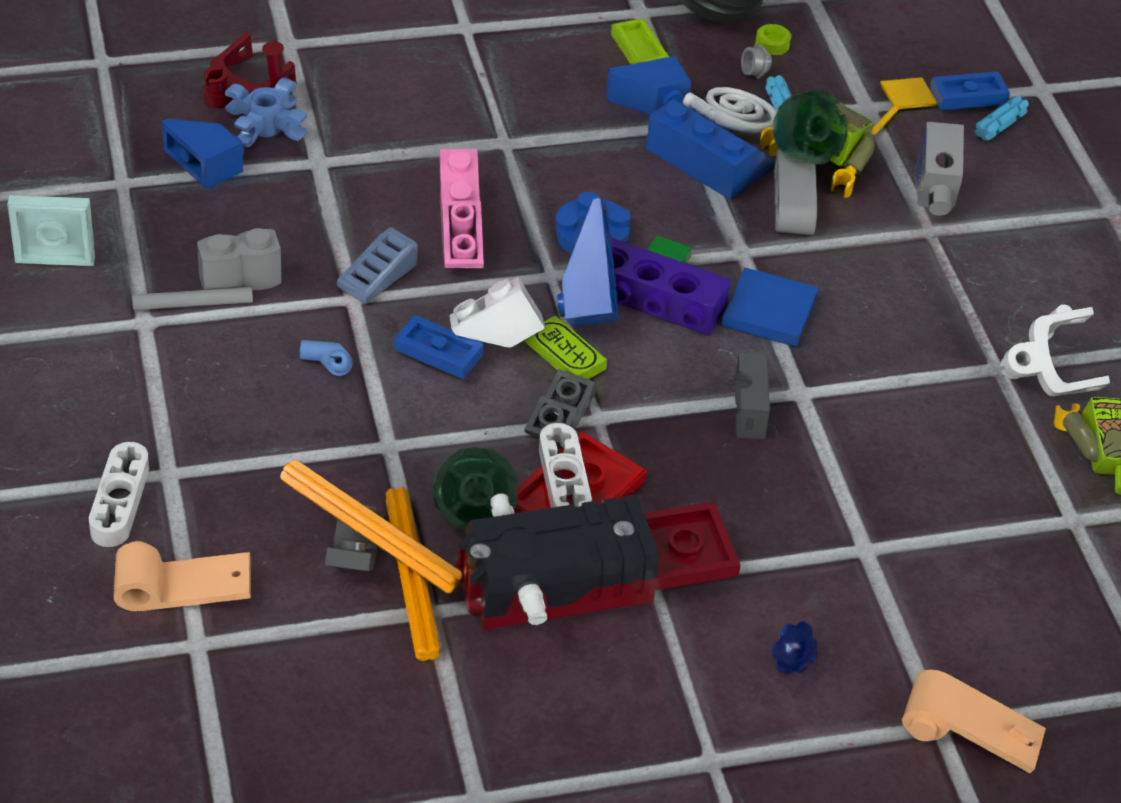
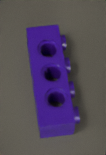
[569,237,731,336]

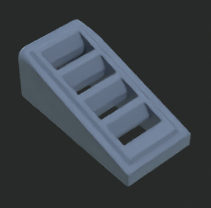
[337,227,418,304]

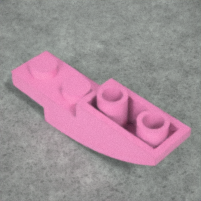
[439,149,484,268]

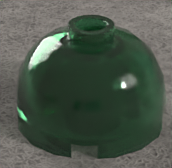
[773,90,848,165]
[431,447,518,531]

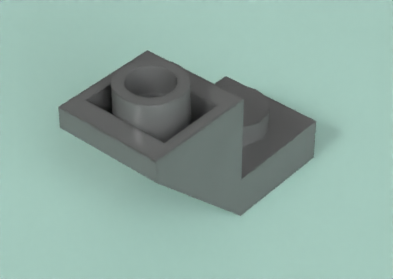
[325,503,386,571]

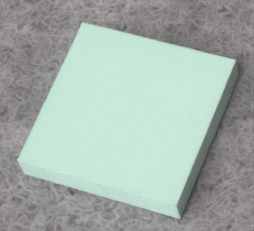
[7,195,95,266]

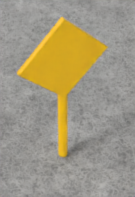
[871,77,937,136]

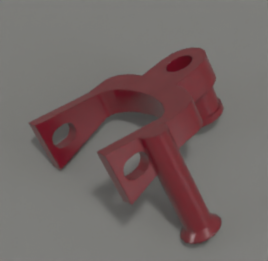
[203,32,297,109]

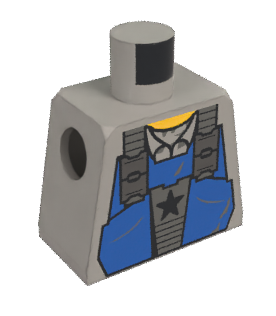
[915,122,964,216]

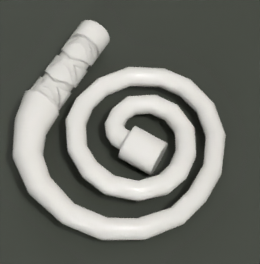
[683,87,780,133]

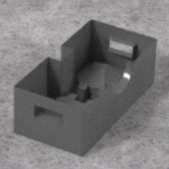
[735,352,770,439]

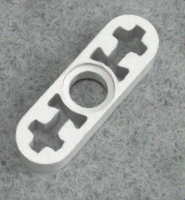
[539,423,592,508]
[89,442,149,547]

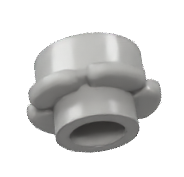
[741,44,772,79]

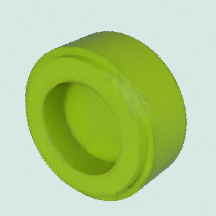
[755,24,791,55]

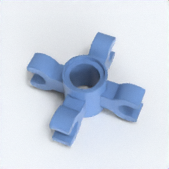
[225,78,307,147]

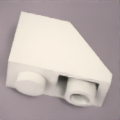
[450,276,545,348]

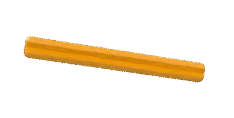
[280,459,463,594]
[386,487,440,662]

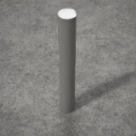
[132,287,253,310]

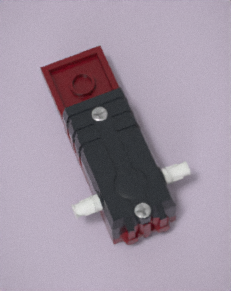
[455,494,741,630]

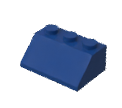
[646,99,775,200]

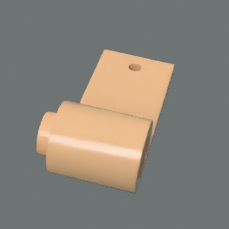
[114,541,251,611]
[902,670,1046,773]

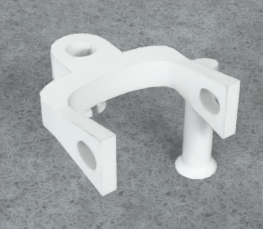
[1000,305,1110,396]

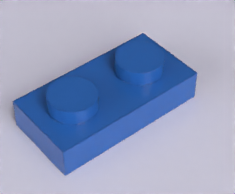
[930,71,1010,110]
[394,315,484,379]

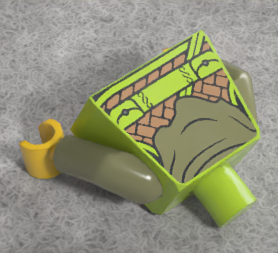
[760,100,875,198]
[1054,397,1121,495]

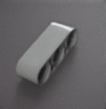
[774,151,817,235]

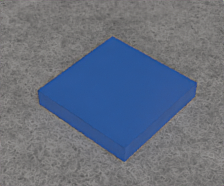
[722,267,819,347]

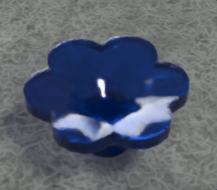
[772,621,818,675]

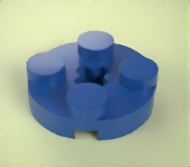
[555,192,631,254]

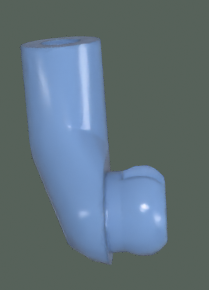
[300,340,353,376]

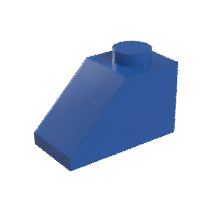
[606,56,691,114]
[162,119,244,189]

